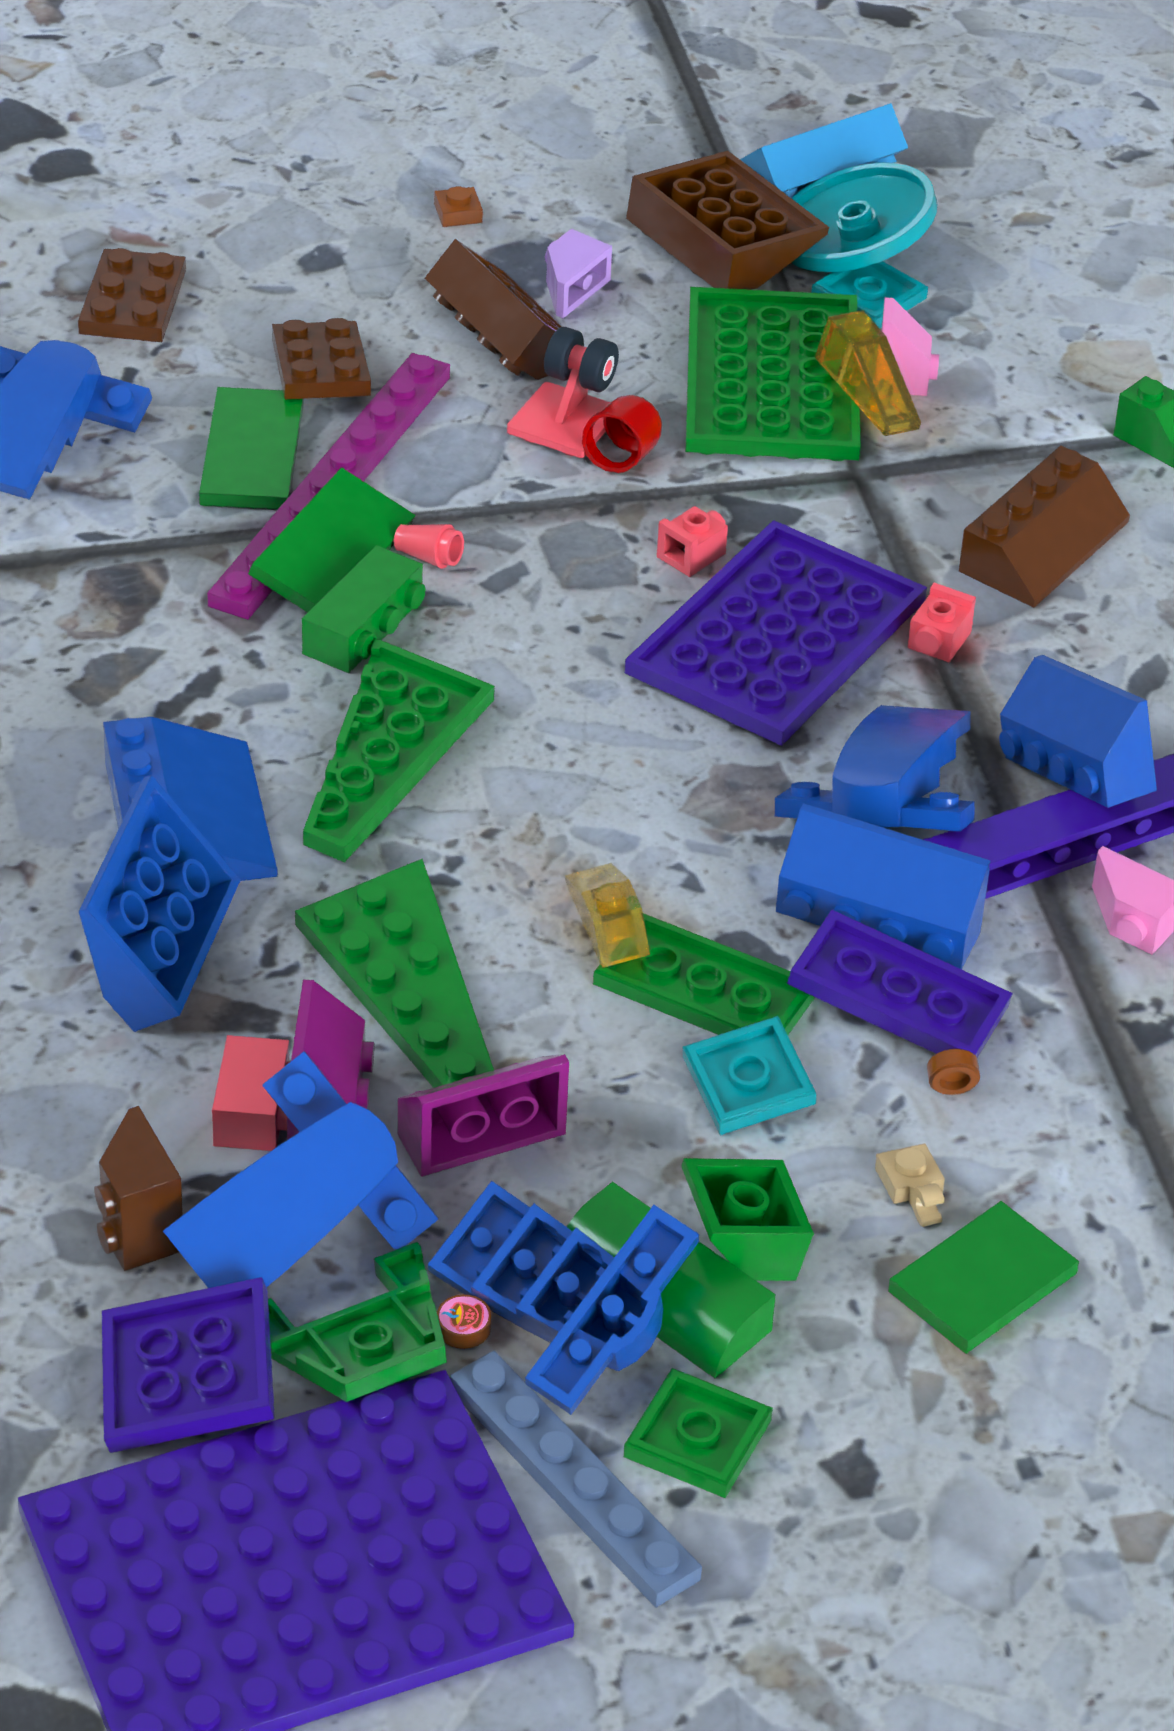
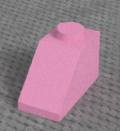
[876,298,939,396]
[1092,846,1174,955]

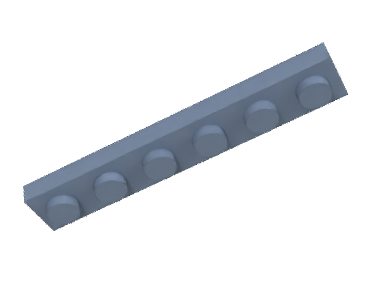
[450,1350,702,1608]

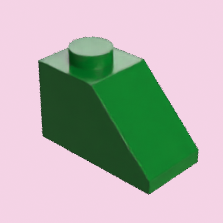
[1113,376,1174,468]

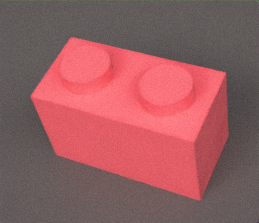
[212,1035,291,1151]

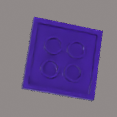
[102,1277,275,1453]

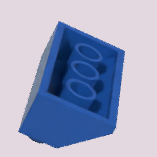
[999,655,1157,808]
[776,803,991,969]

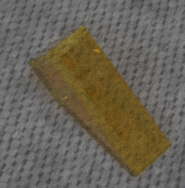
[815,310,921,436]
[565,863,650,968]

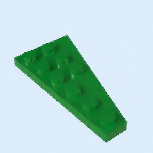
[303,638,495,863]
[295,859,494,1088]

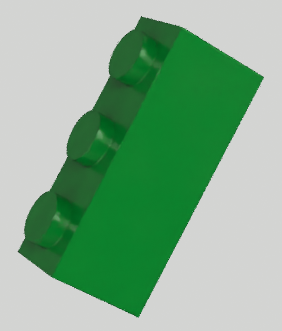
[302,545,426,673]

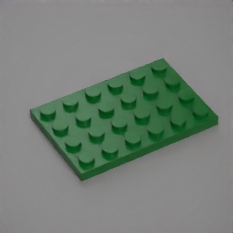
[685,287,861,461]

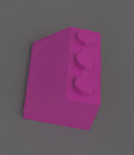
[287,979,375,1140]
[397,1054,569,1177]

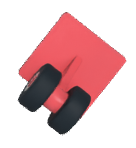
[507,327,619,458]

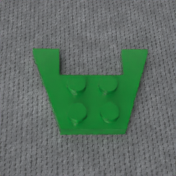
[268,1242,447,1402]

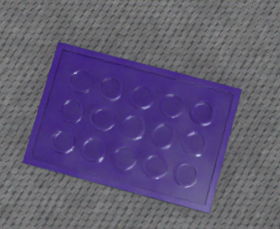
[625,520,927,746]

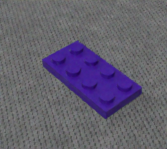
[787,910,1013,1058]

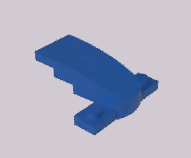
[0,340,153,500]
[775,705,975,831]
[163,1051,439,1288]
[428,1181,699,1415]

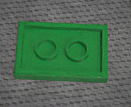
[888,1201,1079,1354]

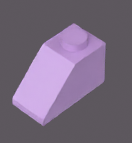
[545,229,612,318]

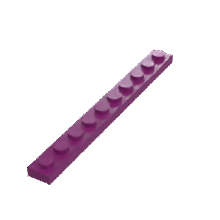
[207,353,450,620]

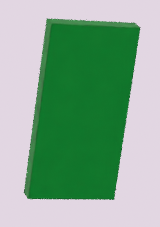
[199,387,304,510]
[248,467,415,613]
[593,912,815,1035]

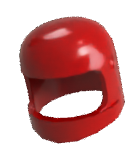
[582,395,662,473]

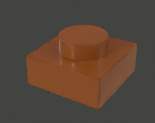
[434,186,483,227]

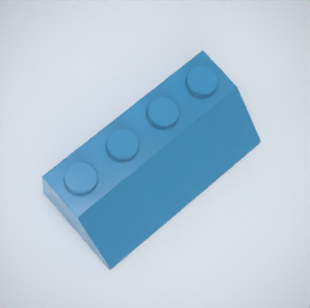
[740,103,908,198]

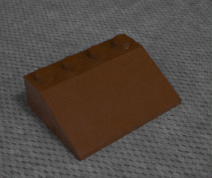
[626,150,829,290]

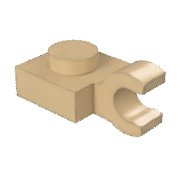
[875,1143,945,1227]

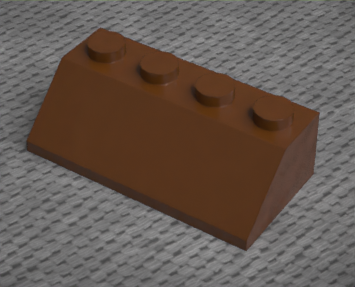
[424,239,563,380]
[959,445,1130,608]

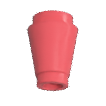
[394,524,464,569]

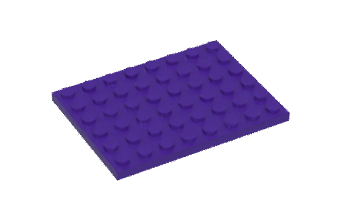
[18,1369,574,1731]

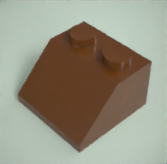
[94,1106,183,1271]

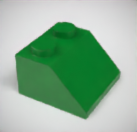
[681,1158,814,1281]

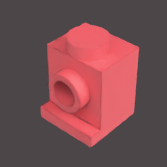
[657,506,728,577]
[908,582,976,662]

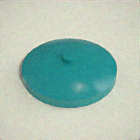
[791,163,938,272]

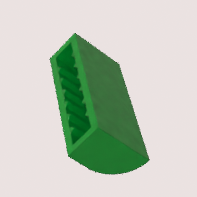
[567,1181,776,1379]

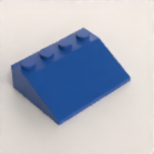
[103,717,278,881]
[79,774,241,1032]

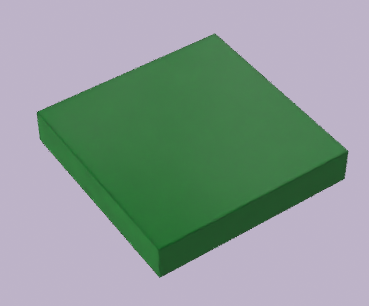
[623,1368,773,1498]

